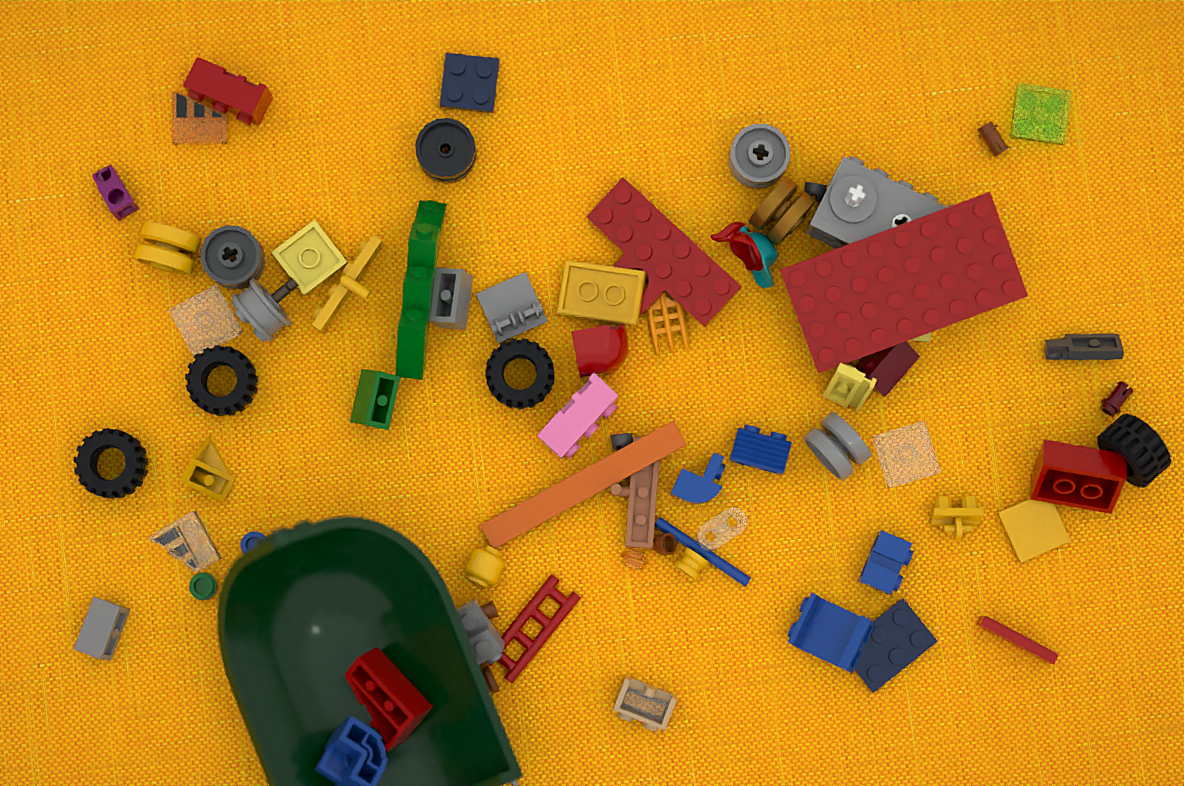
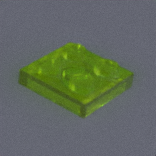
[1010,83,1072,145]

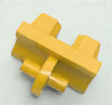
[930,496,984,540]

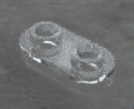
[696,507,748,551]

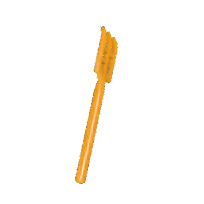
[639,188,689,356]

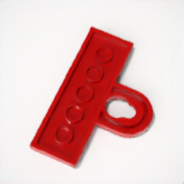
[587,177,742,327]

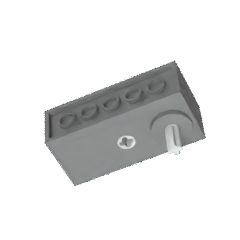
[805,156,952,249]

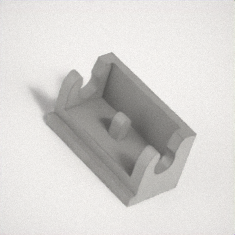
[74,597,130,661]

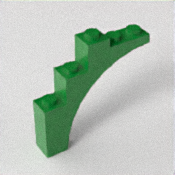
[395,200,447,380]

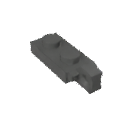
[1044,334,1124,361]

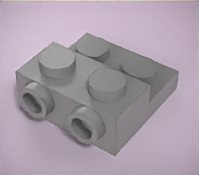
[457,599,505,665]

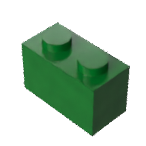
[350,369,400,430]

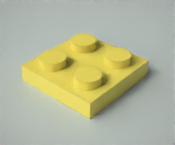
[271,219,348,296]

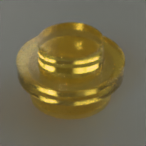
[621,548,649,570]

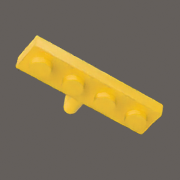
[311,235,384,334]

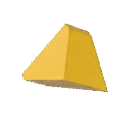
[180,436,236,502]

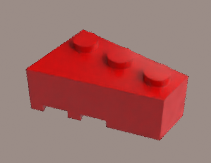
[183,57,274,126]
[344,647,433,752]

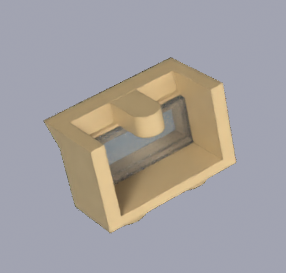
[613,675,677,732]

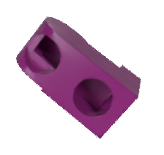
[92,164,140,221]

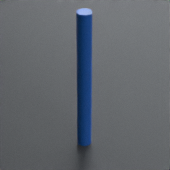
[654,517,751,587]

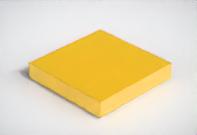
[997,499,1071,563]

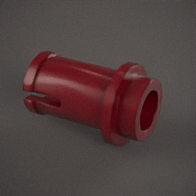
[1100,381,1133,417]

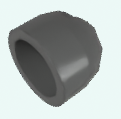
[804,182,827,202]
[610,433,633,451]

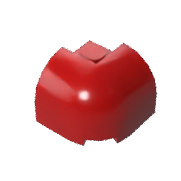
[571,324,628,378]

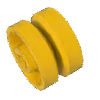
[132,221,201,276]

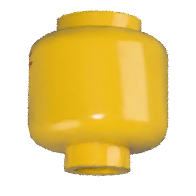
[464,546,505,589]

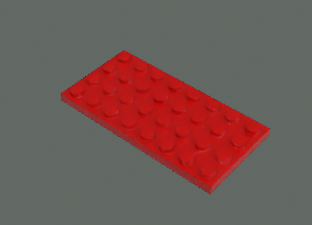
[780,192,1028,373]

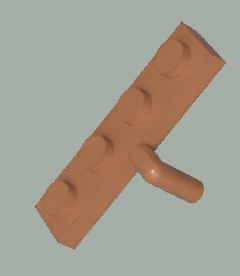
[610,437,659,549]

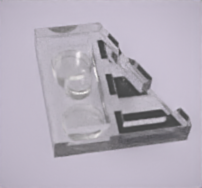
[148,511,222,572]

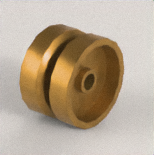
[748,176,816,246]

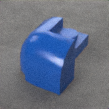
[314,715,388,786]

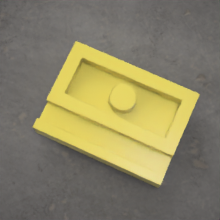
[822,363,877,413]

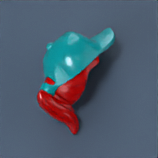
[710,222,778,288]

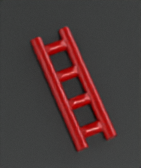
[485,574,581,684]

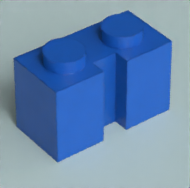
[857,530,914,595]

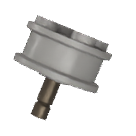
[231,277,299,343]

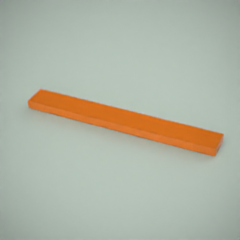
[481,421,687,549]

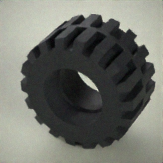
[485,338,554,409]
[185,345,258,416]
[1097,413,1171,488]
[73,428,149,499]

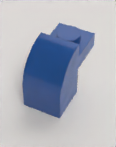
[670,453,726,504]

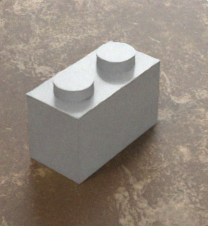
[429,268,473,330]

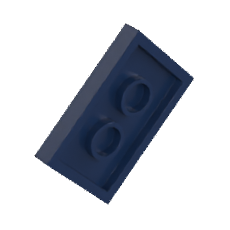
[854,598,938,693]

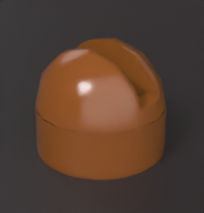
[653,533,677,555]

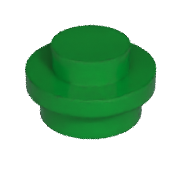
[189,573,217,600]

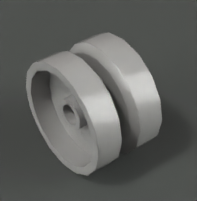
[729,124,790,189]
[803,411,872,482]

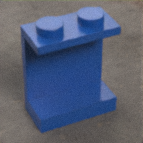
[788,592,875,674]

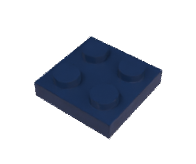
[440,53,500,114]

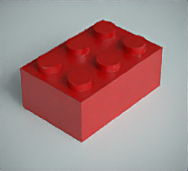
[1030,439,1127,514]

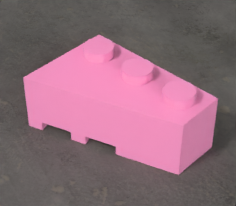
[537,373,618,460]

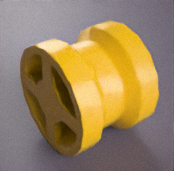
[674,547,709,580]

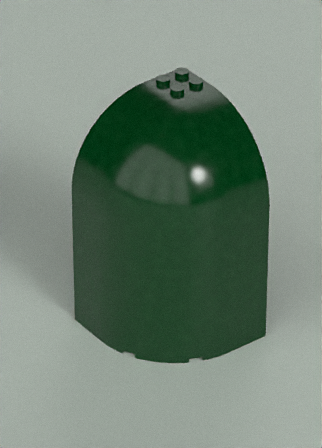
[217,516,523,786]

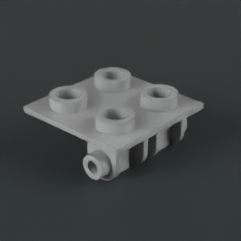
[476,272,548,343]

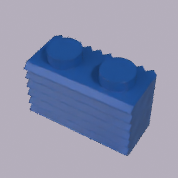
[729,425,792,475]

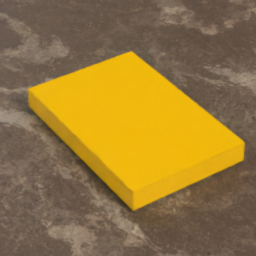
[557,260,646,326]

